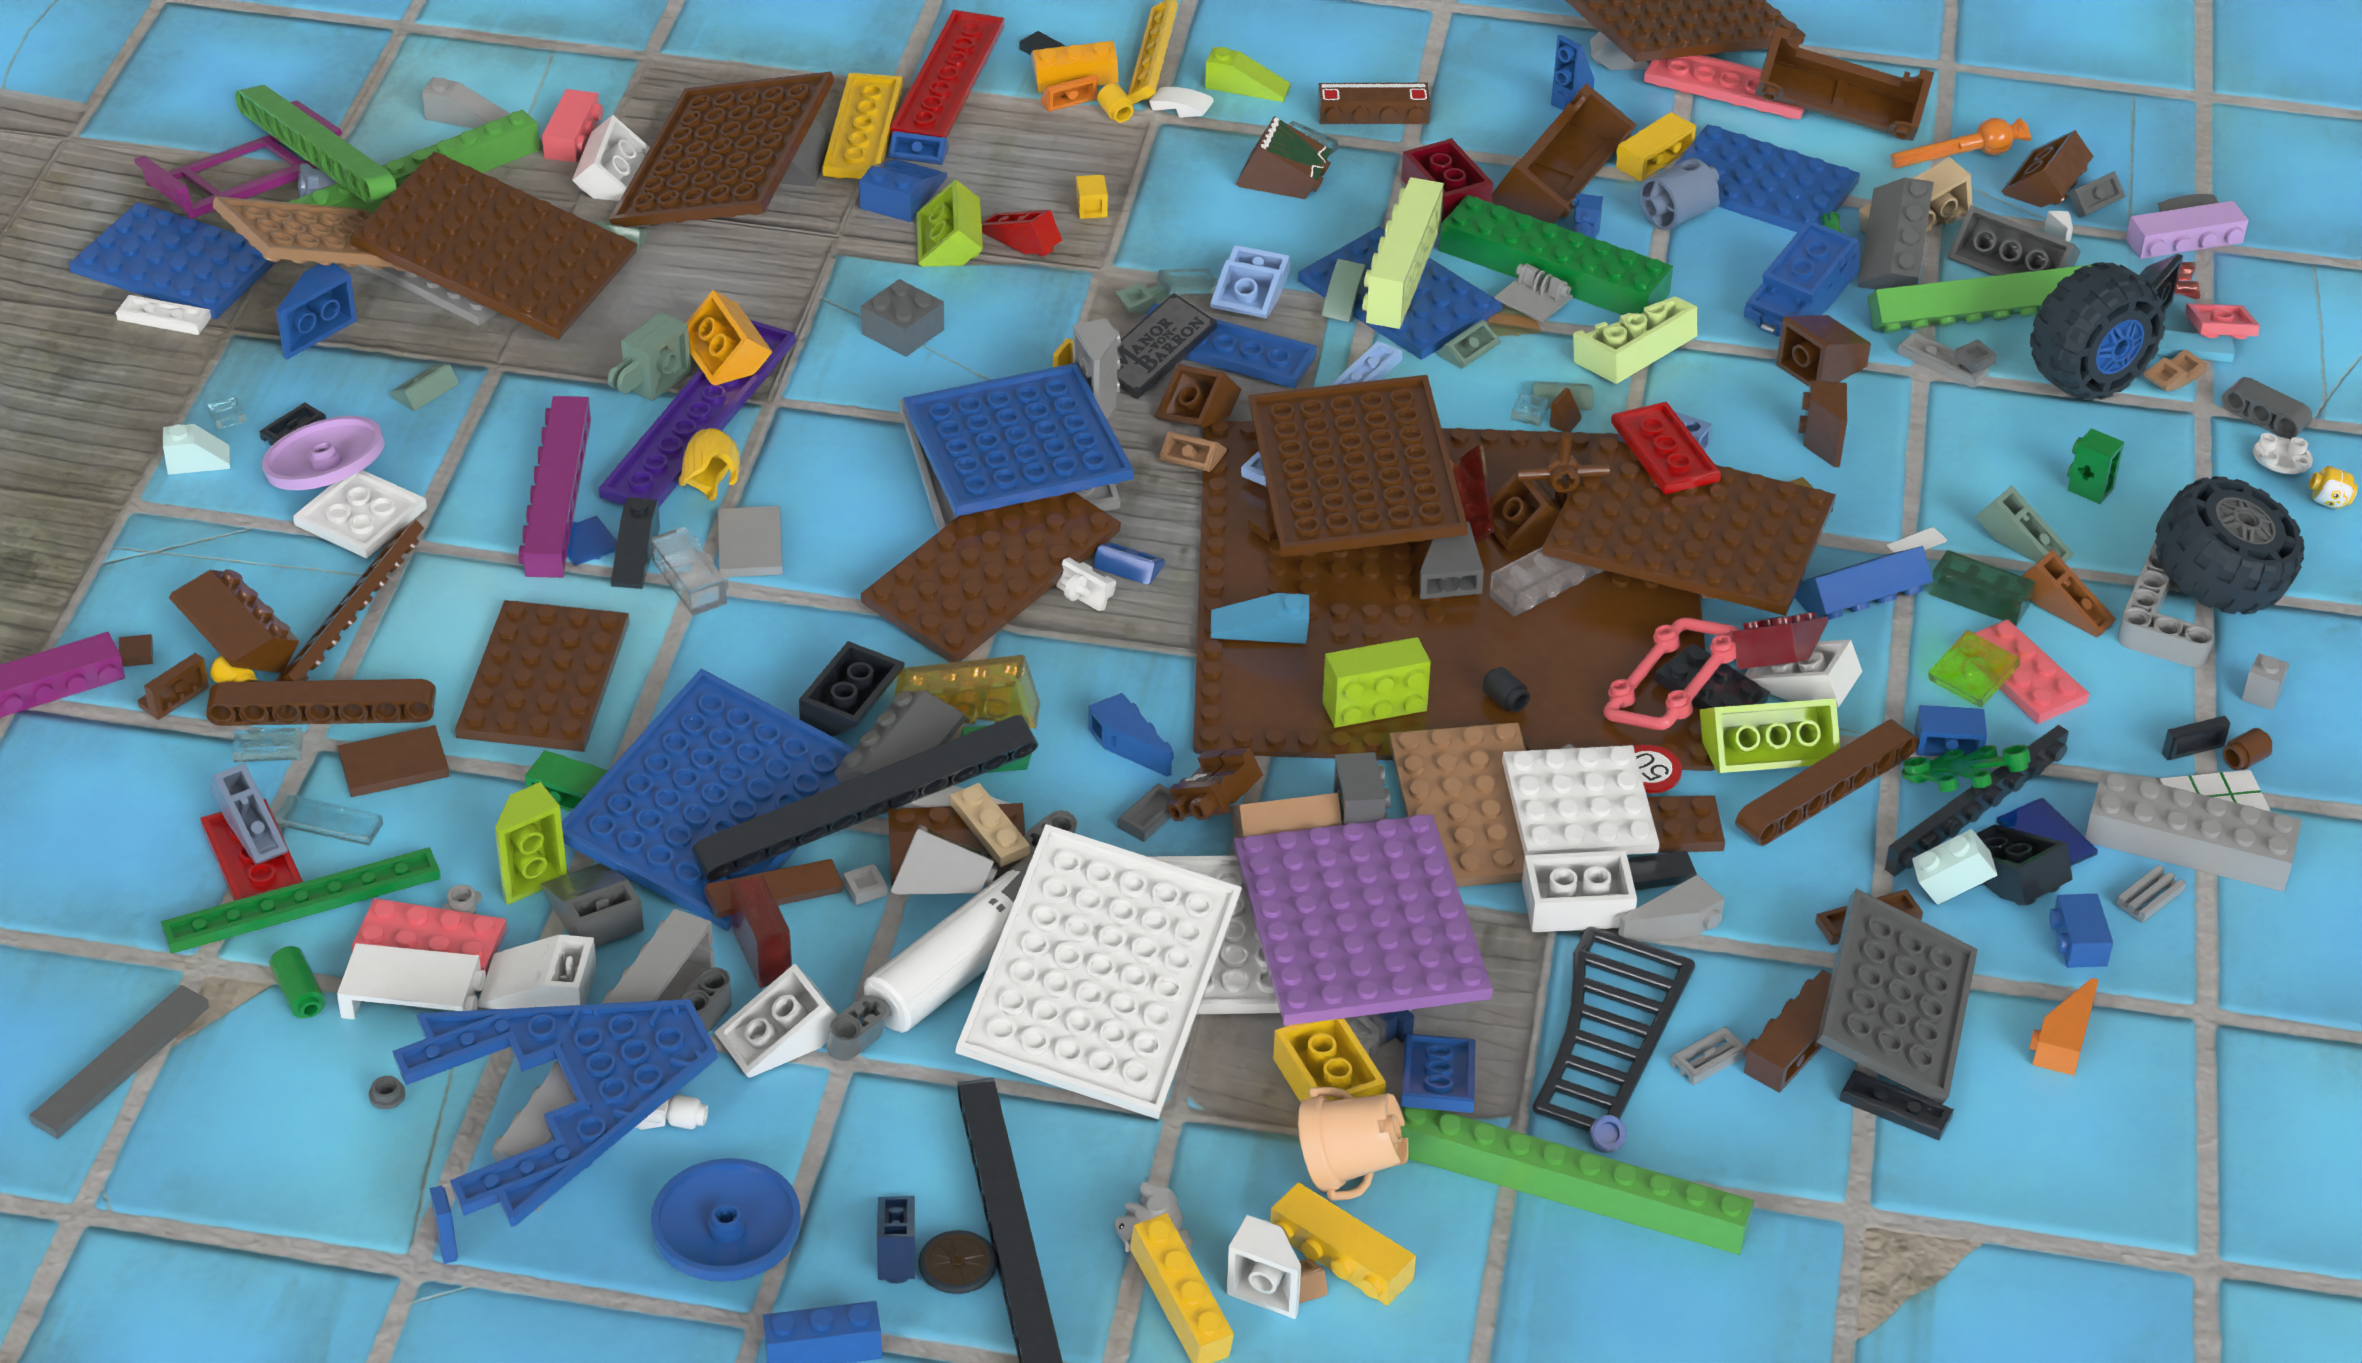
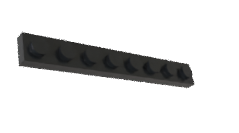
[1884,724,2069,877]

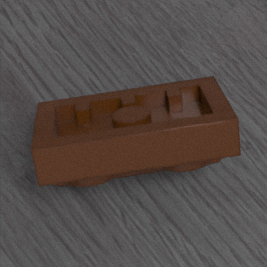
[138,652,209,720]

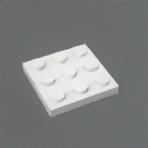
[293,470,427,558]

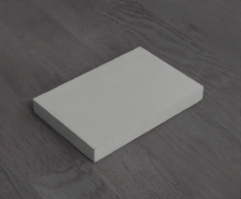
[718,506,783,578]

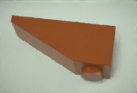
[2016,550,2116,638]

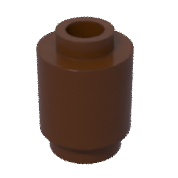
[2223,728,2272,770]

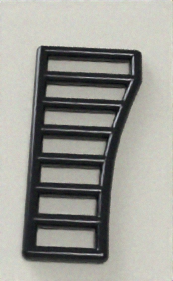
[1532,927,1695,1132]

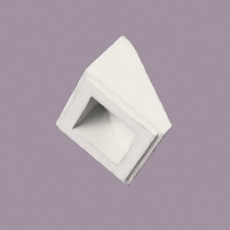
[2044,211,2073,242]

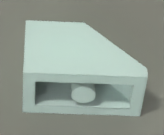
[163,424,230,475]

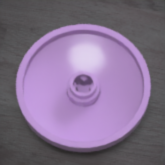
[262,416,385,490]

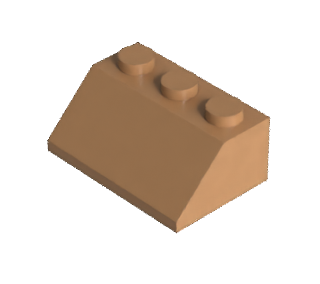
[1229,793,1342,838]

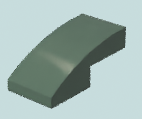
[1322,259,1366,322]
[1116,280,1182,314]

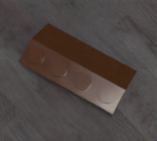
[169,569,299,673]
[888,803,1025,885]

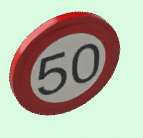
[1633,745,1682,793]

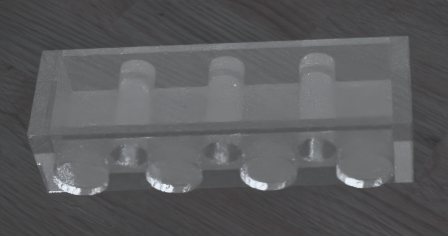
[1489,547,1604,617]

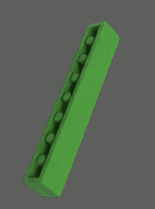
[1867,265,2091,333]

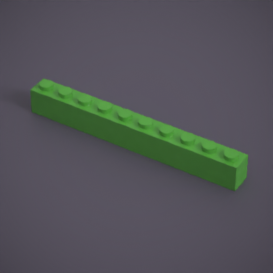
[288,110,540,213]
[1400,1106,1754,1255]

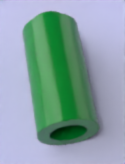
[269,946,326,1019]

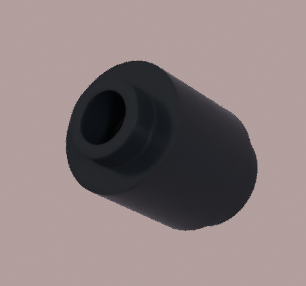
[1483,667,1530,713]

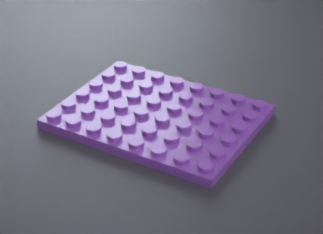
[1234,814,1493,1026]

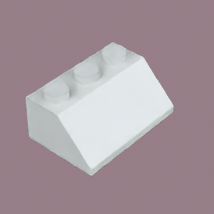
[572,115,650,201]

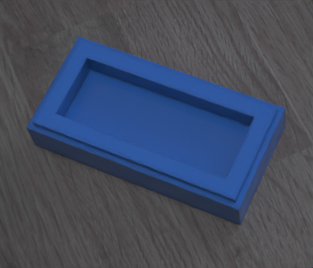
[429,1185,458,1264]

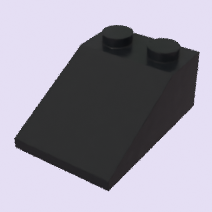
[1976,824,2073,905]

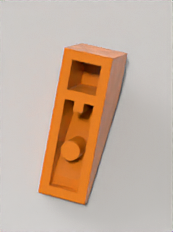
[2029,978,2099,1076]

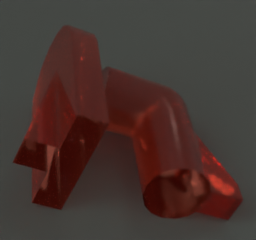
[2175,262,2201,299]

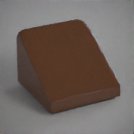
[1549,388,1582,432]

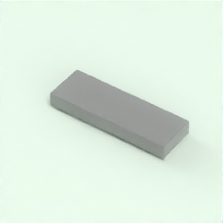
[1897,332,1989,388]

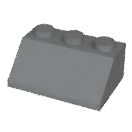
[1073,318,1121,419]

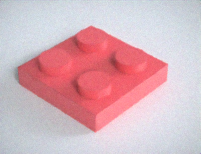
[2185,303,2260,339]

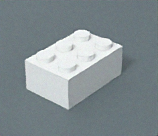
[1522,850,1637,932]

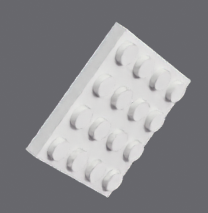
[1502,745,1659,855]

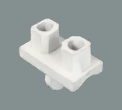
[1056,558,1116,611]

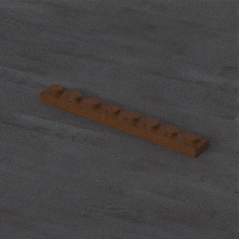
[276,519,424,681]

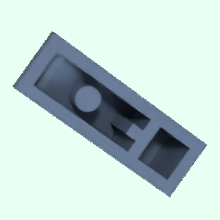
[210,763,288,865]

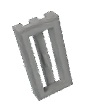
[2116,865,2186,923]
[1670,1027,1746,1085]

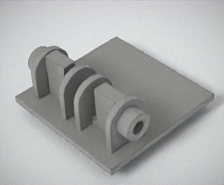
[1494,263,1573,322]

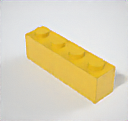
[1270,1182,1416,1306]
[1130,1213,1234,1363]

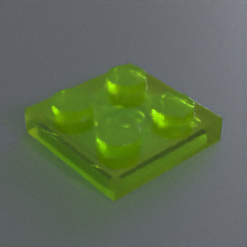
[1928,630,2020,708]

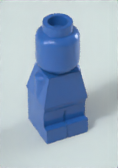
[1572,194,1603,239]

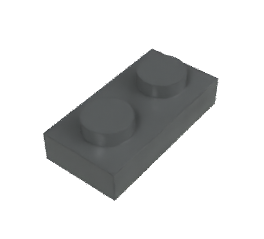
[2068,171,2126,218]

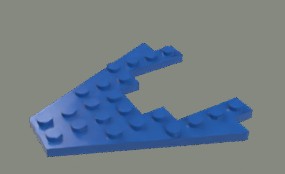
[392,999,718,1227]

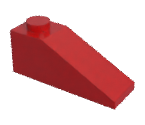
[981,210,1063,256]

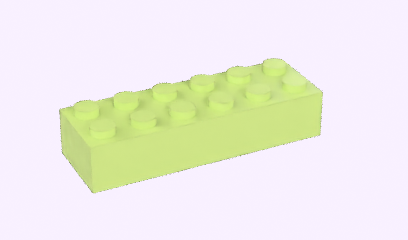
[1362,177,1444,329]

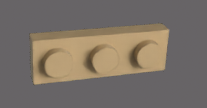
[950,783,1030,867]

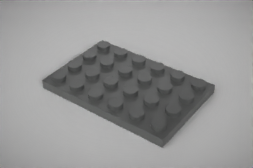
[1816,889,1978,1104]

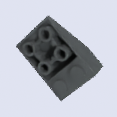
[541,863,644,947]

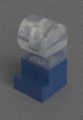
[1349,1010,1415,1057]

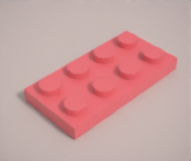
[1956,619,2090,724]
[351,898,507,975]

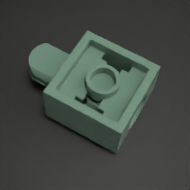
[608,312,691,401]

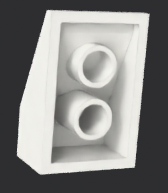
[1744,639,1862,707]
[714,964,838,1078]

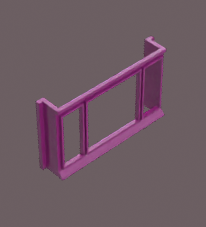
[134,100,342,219]

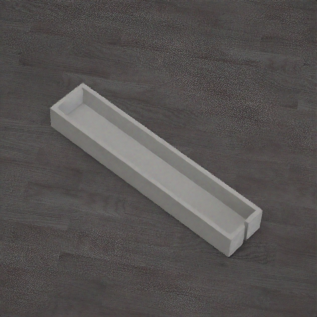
[492,909,715,1211]

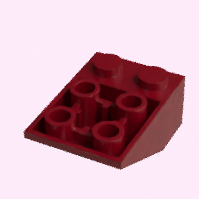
[1732,612,1828,669]

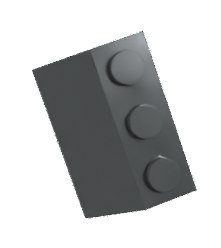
[780,119,831,187]

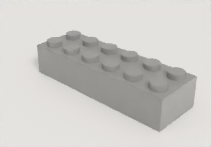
[2084,770,2302,892]

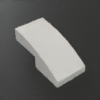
[1149,87,1214,118]

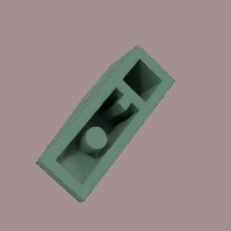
[1976,485,2074,563]

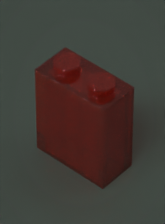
[730,875,792,988]

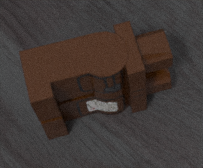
[1166,748,1264,821]

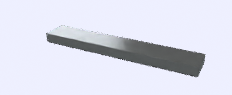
[29,985,209,1139]

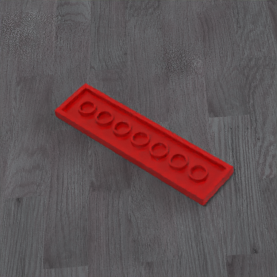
[890,10,1005,138]

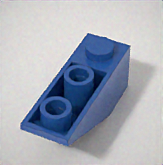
[1551,35,1595,110]
[1088,693,1174,777]

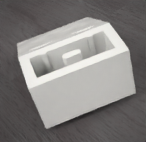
[478,934,597,1009]

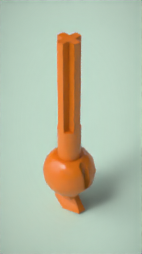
[1890,118,2031,169]

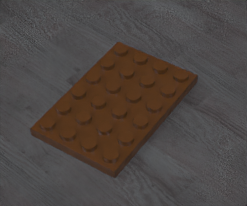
[455,600,630,752]

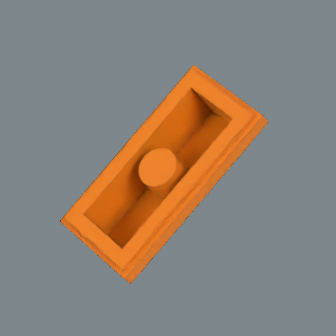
[1041,75,1097,112]

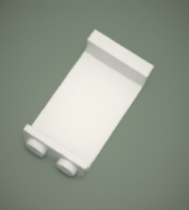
[337,943,486,1019]

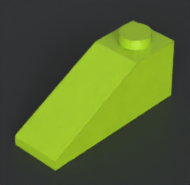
[1205,47,1291,102]

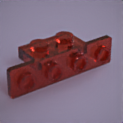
[1450,445,1494,544]

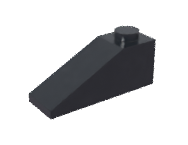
[611,497,660,589]

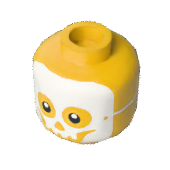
[2308,466,2358,510]

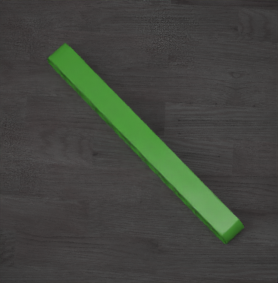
[235,85,397,203]

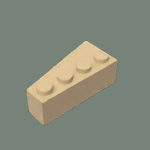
[1859,157,1973,234]

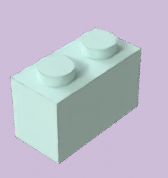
[1912,829,1997,905]

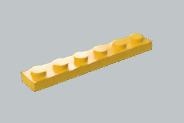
[1127,0,1179,104]

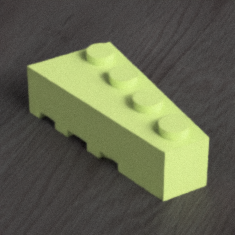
[1573,296,1697,384]

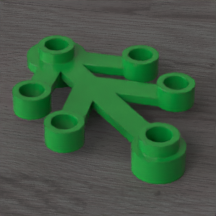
[1901,745,2031,792]

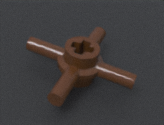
[1516,431,1610,508]

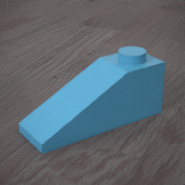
[1211,593,1309,644]

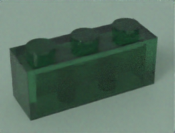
[1929,550,2035,626]

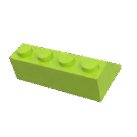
[1700,698,1840,773]

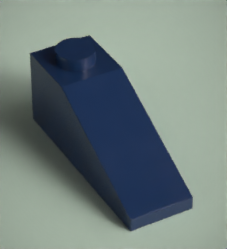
[877,1196,915,1284]

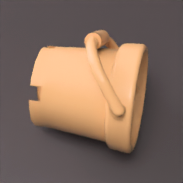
[1298,1087,1409,1201]

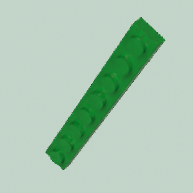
[161,847,441,954]

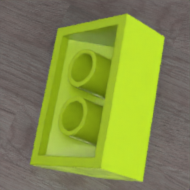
[916,179,983,267]
[495,782,567,905]

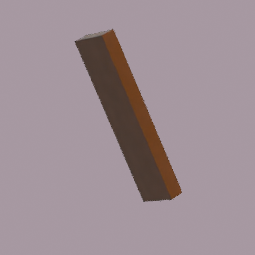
[704,859,844,918]

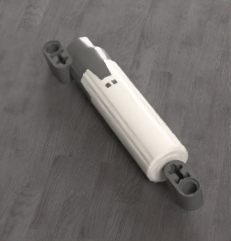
[826,810,1077,1061]

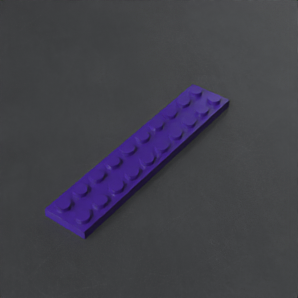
[598,320,796,508]

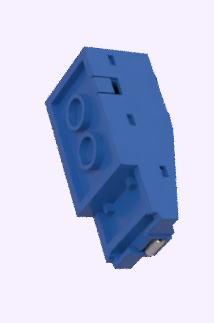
[1744,219,1859,336]

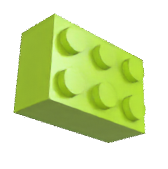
[1323,637,1431,728]

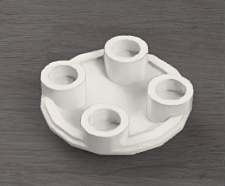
[2253,433,2313,474]

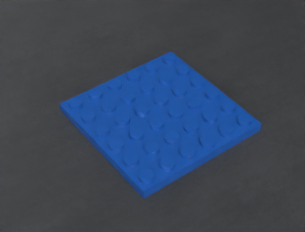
[903,363,1134,517]

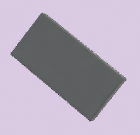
[1117,783,1173,842]

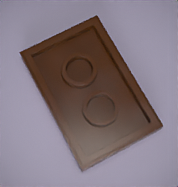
[337,725,450,797]

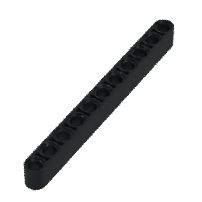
[692,715,1038,881]
[957,1077,1063,1363]

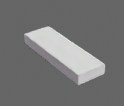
[116,295,211,335]

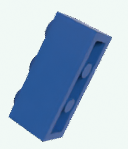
[763,1301,882,1363]

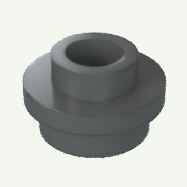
[369,1076,406,1109]

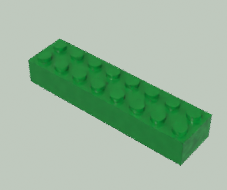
[1439,195,1673,315]

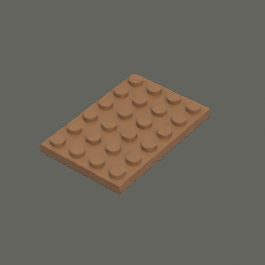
[212,196,407,271]
[1389,723,1526,887]

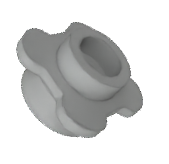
[443,885,482,914]

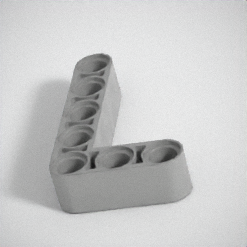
[2118,541,2214,668]

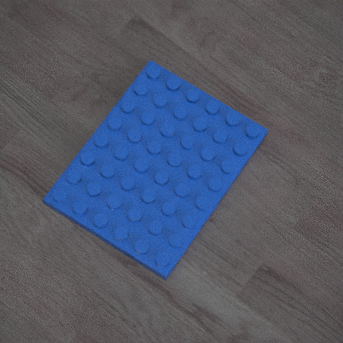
[562,668,855,931]

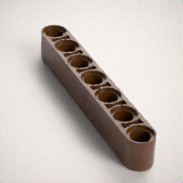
[206,679,437,726]
[1735,719,1919,846]

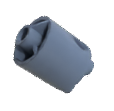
[1639,158,1720,231]

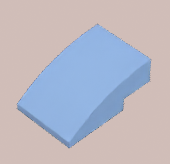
[1210,245,1290,318]

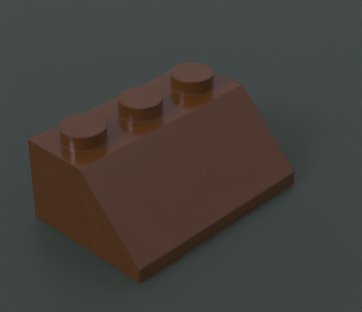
[2002,130,2094,208]

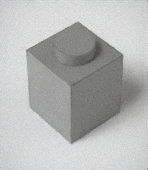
[2242,653,2290,711]

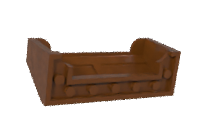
[1755,26,1934,141]
[1492,83,1637,223]

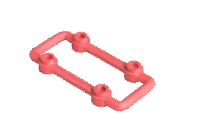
[1603,617,1739,730]

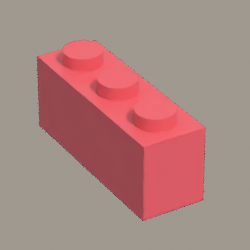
[542,89,603,163]

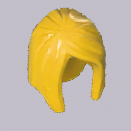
[679,428,740,501]

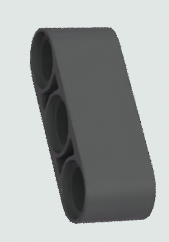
[2222,377,2313,439]
[677,967,732,1032]

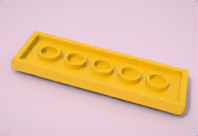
[822,73,903,179]

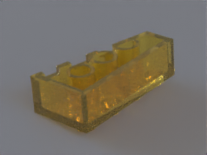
[894,655,1040,729]

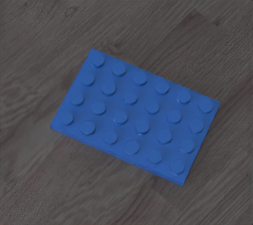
[1674,124,1860,232]
[69,202,276,319]
[1298,226,1503,360]

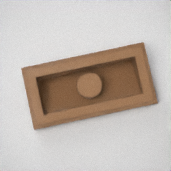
[1158,431,1227,472]

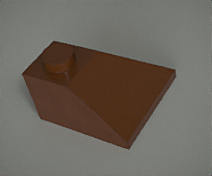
[1154,364,1242,428]

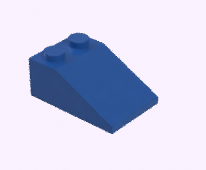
[859,159,947,222]
[276,263,357,359]

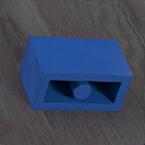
[1914,705,1987,757]
[2049,893,2113,968]

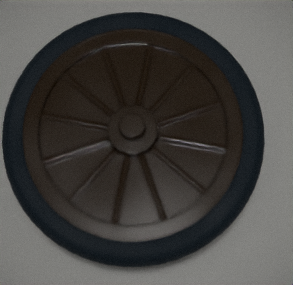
[918,1230,997,1294]

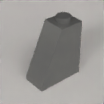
[1419,522,1484,599]

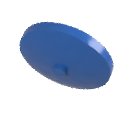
[651,1158,801,1282]

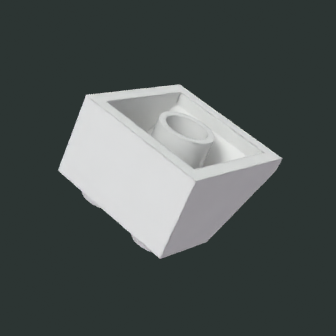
[1227,1215,1301,1319]

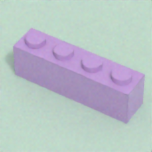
[2126,201,2248,259]

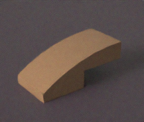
[2144,349,2207,391]

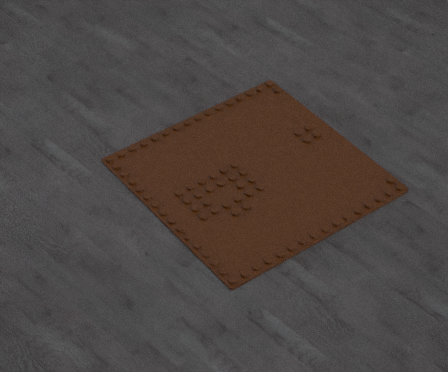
[1193,420,1715,771]

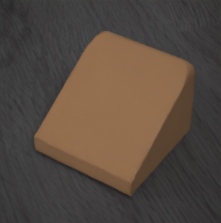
[1299,1259,1328,1303]

